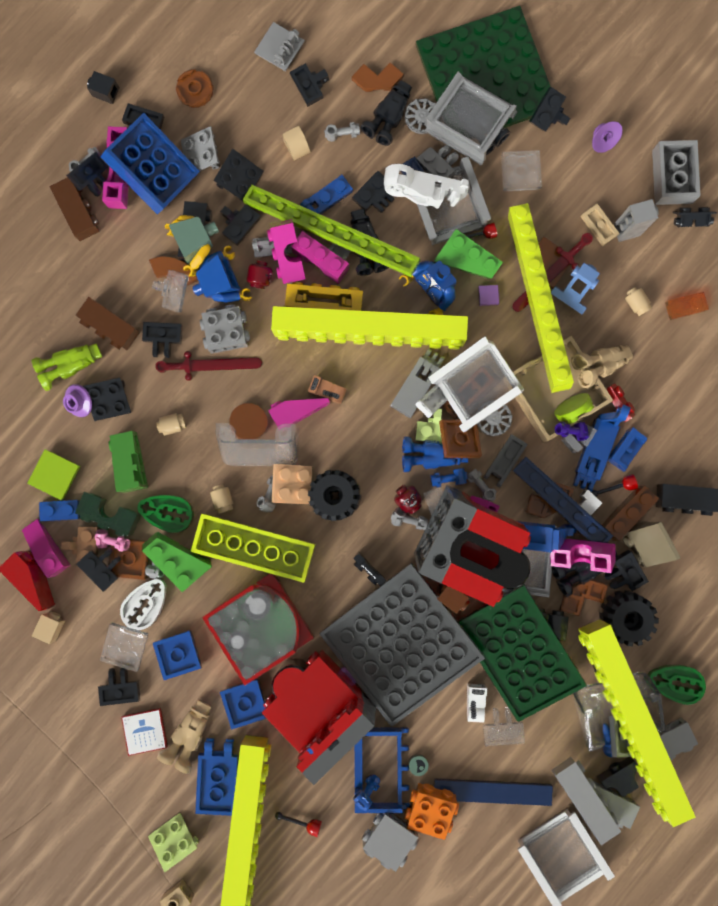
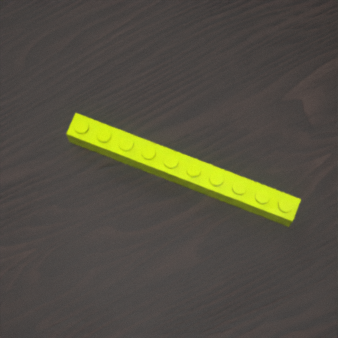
[508,203,574,393]

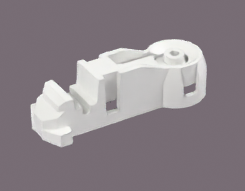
[384,164,470,209]

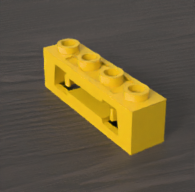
[285,282,363,311]

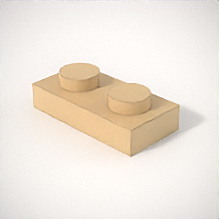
[580,204,620,247]

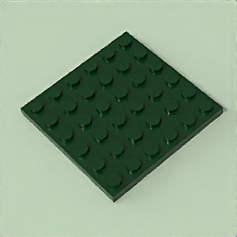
[415,6,551,140]

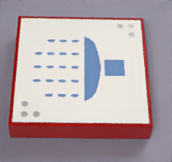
[121,708,168,756]

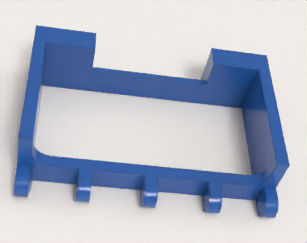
[354,727,410,813]

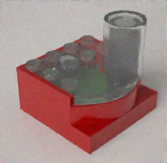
[202,574,315,686]

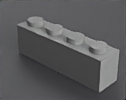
[552,757,621,845]

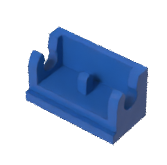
[607,427,648,472]

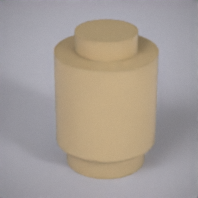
[625,287,652,316]
[156,413,186,436]
[210,484,234,514]

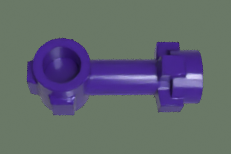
[555,422,589,441]

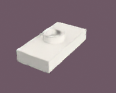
[415,385,447,418]

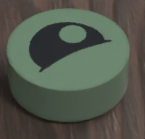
[409,754,429,776]

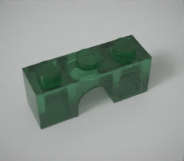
[75,492,141,538]

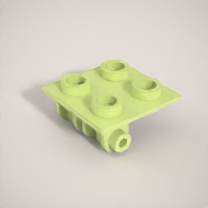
[148,813,199,872]

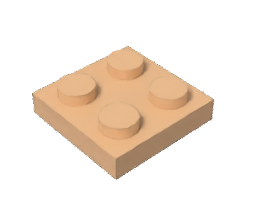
[272,464,312,504]

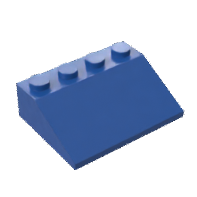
[100,113,200,214]

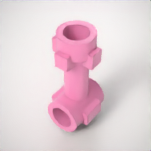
[95,529,130,551]

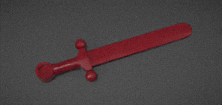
[512,233,593,312]
[155,351,262,381]

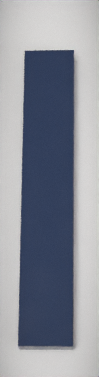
[512,456,613,543]
[434,778,553,806]

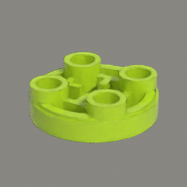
[554,393,594,424]

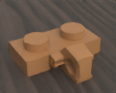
[61,526,99,564]

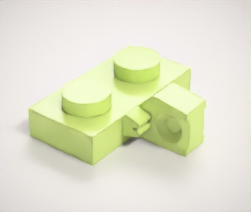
[415,409,442,443]

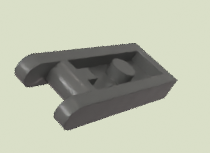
[483,434,528,488]

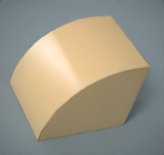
[282,126,310,161]

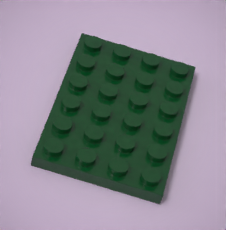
[458,584,587,722]

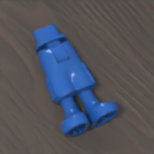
[402,436,468,472]

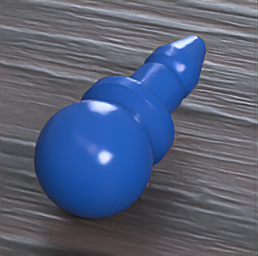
[602,723,612,758]

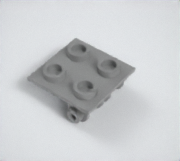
[254,22,305,72]
[181,126,220,171]

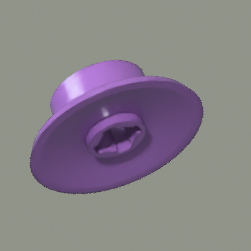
[592,121,623,153]
[63,384,92,417]

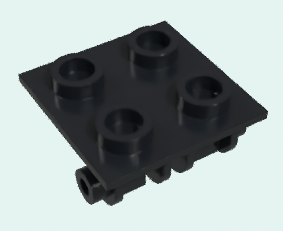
[213,148,264,201]
[83,377,131,421]

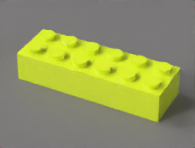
[191,514,316,583]

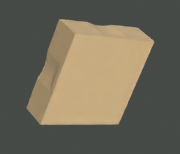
[503,336,613,443]

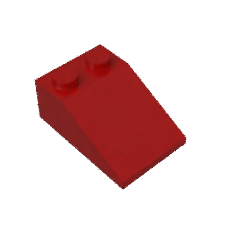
[0,551,55,611]

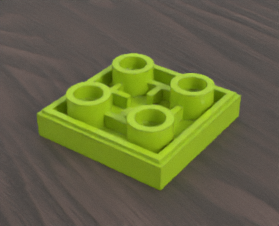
[27,449,81,500]

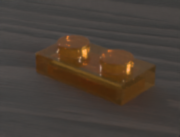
[665,292,709,320]

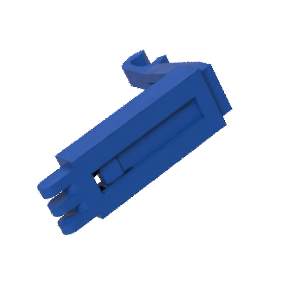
[573,405,631,492]
[517,521,577,553]

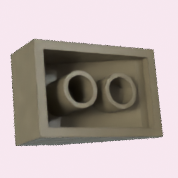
[623,522,681,567]

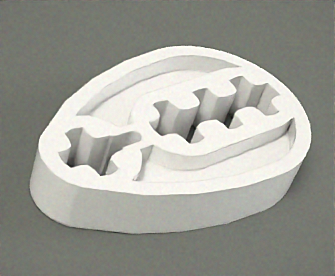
[120,579,166,630]

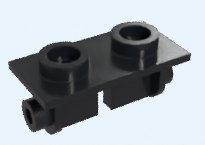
[673,207,717,227]

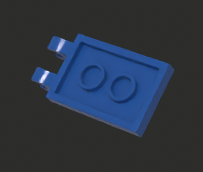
[195,738,238,816]

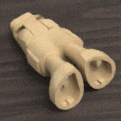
[571,345,633,388]
[157,700,212,774]

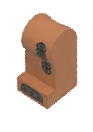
[308,375,347,404]

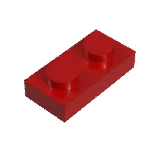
[606,383,635,422]

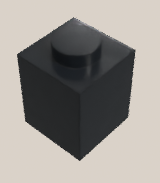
[87,71,120,104]

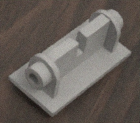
[252,237,292,258]

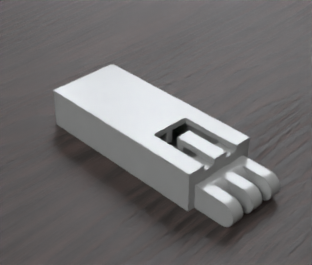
[390,348,445,418]

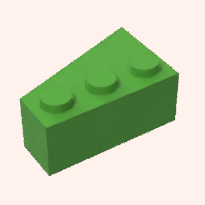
[434,229,503,279]
[108,431,148,493]
[142,532,212,592]

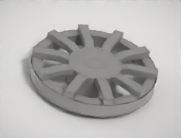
[405,98,439,134]
[477,400,512,436]

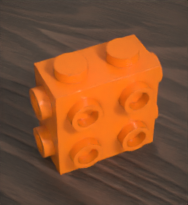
[404,783,459,840]

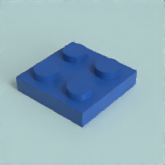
[153,630,202,680]
[220,679,266,730]

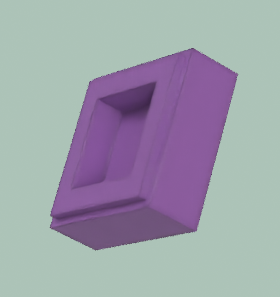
[478,285,499,306]

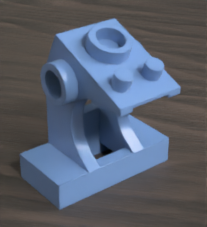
[551,263,600,314]

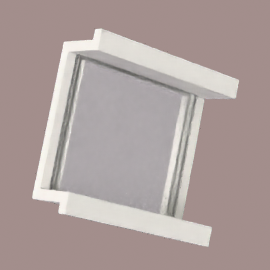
[428,337,525,433]
[517,809,615,906]

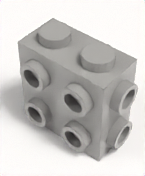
[200,305,250,354]
[362,813,419,872]

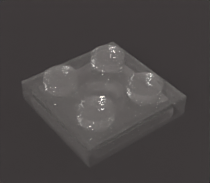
[501,150,542,191]
[100,623,149,672]

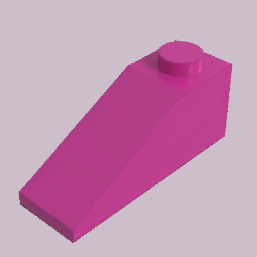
[268,398,330,432]
[22,519,71,578]

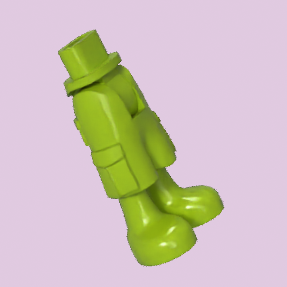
[31,343,102,391]

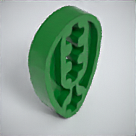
[137,495,194,533]
[647,665,706,705]

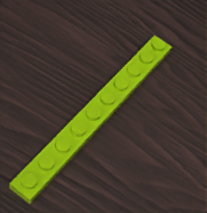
[243,185,420,277]

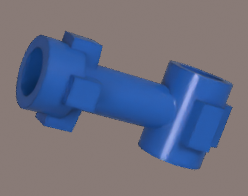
[431,468,468,488]
[353,775,380,811]

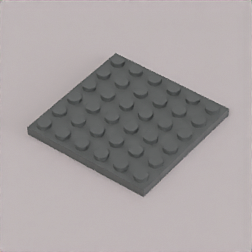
[319,562,485,727]

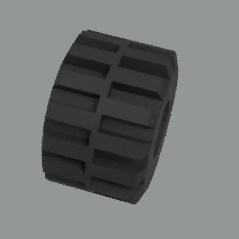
[308,470,361,521]
[599,590,659,647]

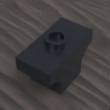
[597,757,639,798]

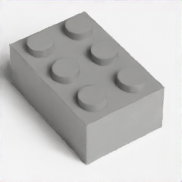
[652,140,700,205]

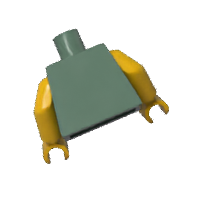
[165,215,219,277]

